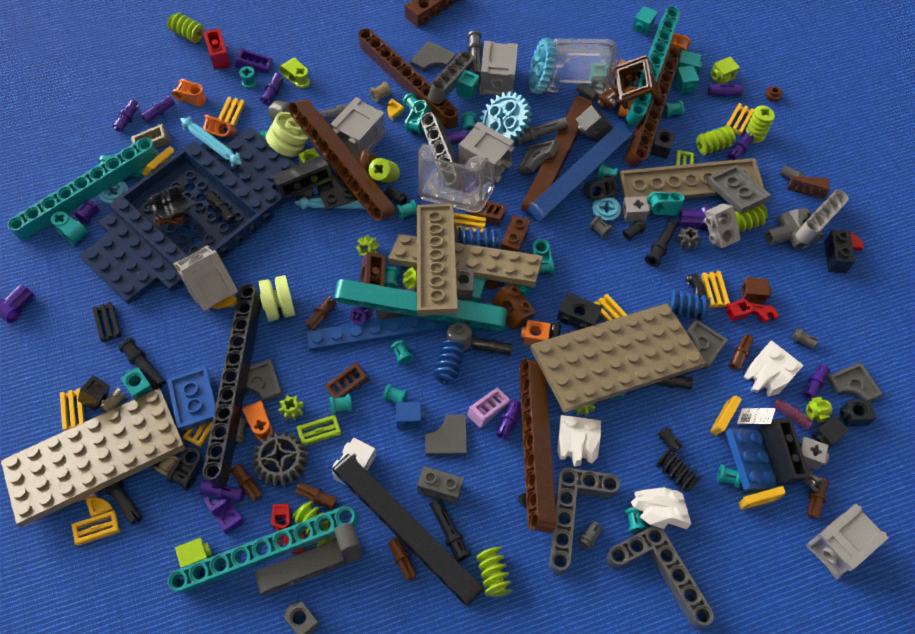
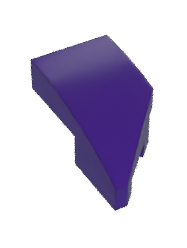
[203,497,244,534]

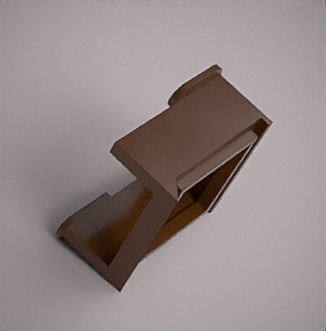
[614,55,661,110]

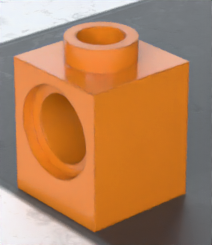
[521,320,550,347]

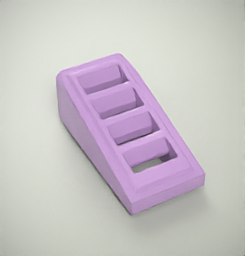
[467,387,511,428]

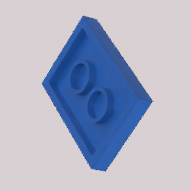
[167,366,216,432]
[725,428,778,491]

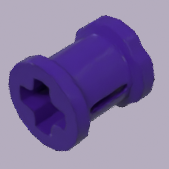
[74,200,100,224]
[350,307,373,325]

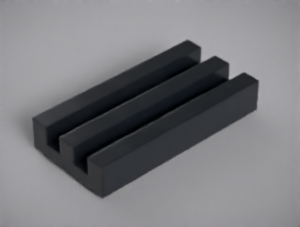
[92,301,121,342]

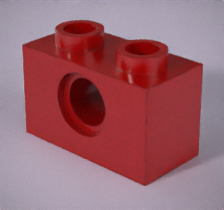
[203,28,230,70]

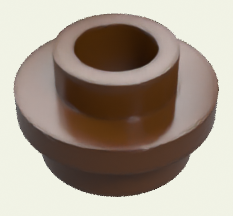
[765,86,783,102]

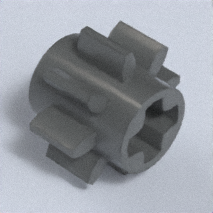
[676,227,701,250]

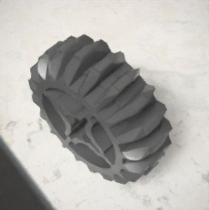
[251,431,308,487]

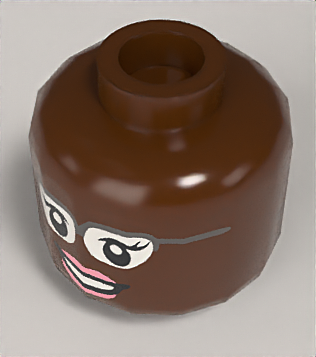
[597,84,620,110]

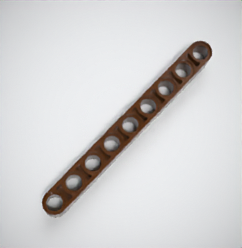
[358,28,458,129]
[625,47,680,167]
[521,95,593,214]
[289,99,395,221]
[519,358,556,533]

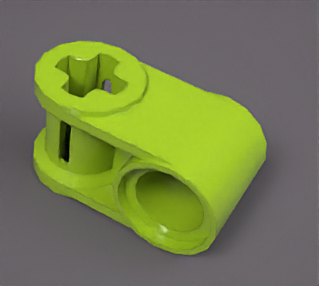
[280,57,310,89]

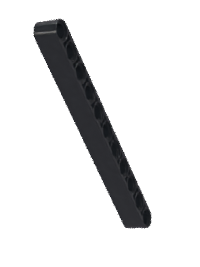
[203,284,261,488]

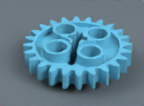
[529,38,556,94]
[480,92,532,141]

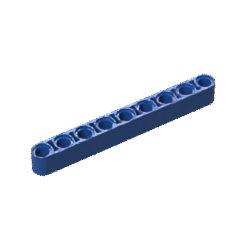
[527,121,633,222]

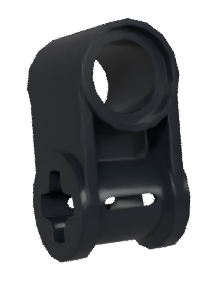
[583,174,619,199]
[167,447,205,491]

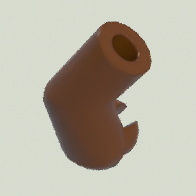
[155,212,185,226]

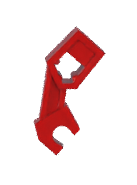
[725,299,779,324]
[271,503,305,555]

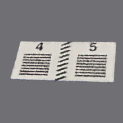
[737,408,776,424]

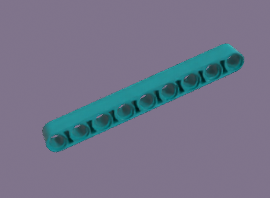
[626,6,680,126]
[7,138,159,240]
[334,279,507,331]
[168,506,360,593]

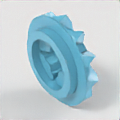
[99,181,128,204]
[592,196,621,222]

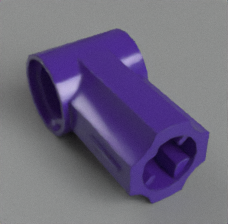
[679,207,712,231]
[0,284,35,323]

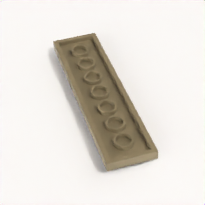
[618,158,764,203]
[417,203,458,316]
[388,234,543,287]

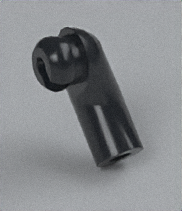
[686,273,704,299]

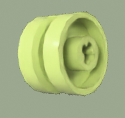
[266,112,309,157]
[259,275,295,322]

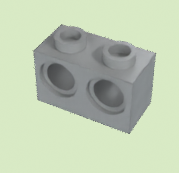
[704,203,741,248]

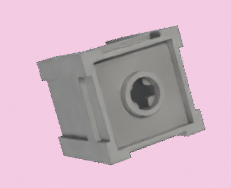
[479,41,518,95]
[331,97,386,160]
[458,122,515,186]
[174,245,238,311]
[805,504,889,580]

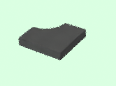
[410,41,456,72]
[517,139,560,175]
[686,319,728,370]
[245,359,283,402]
[826,362,883,401]
[425,415,467,456]

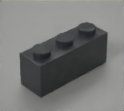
[272,155,333,200]
[760,418,810,486]

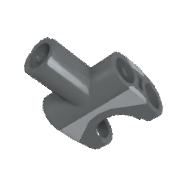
[765,208,824,250]

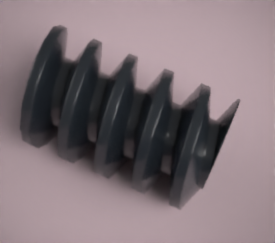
[656,447,703,492]

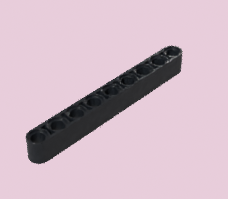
[332,454,483,607]

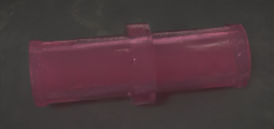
[772,397,814,430]

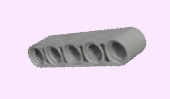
[796,190,849,244]

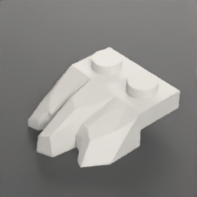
[743,340,803,397]
[557,415,601,467]
[631,487,691,529]

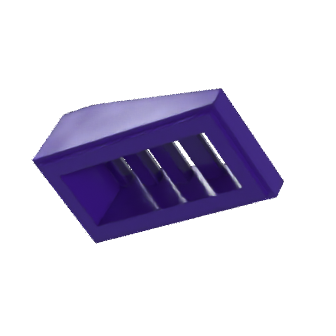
[235,48,273,73]

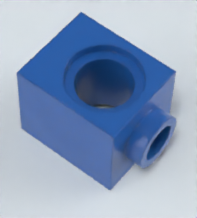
[396,401,425,429]

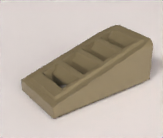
[131,124,172,148]

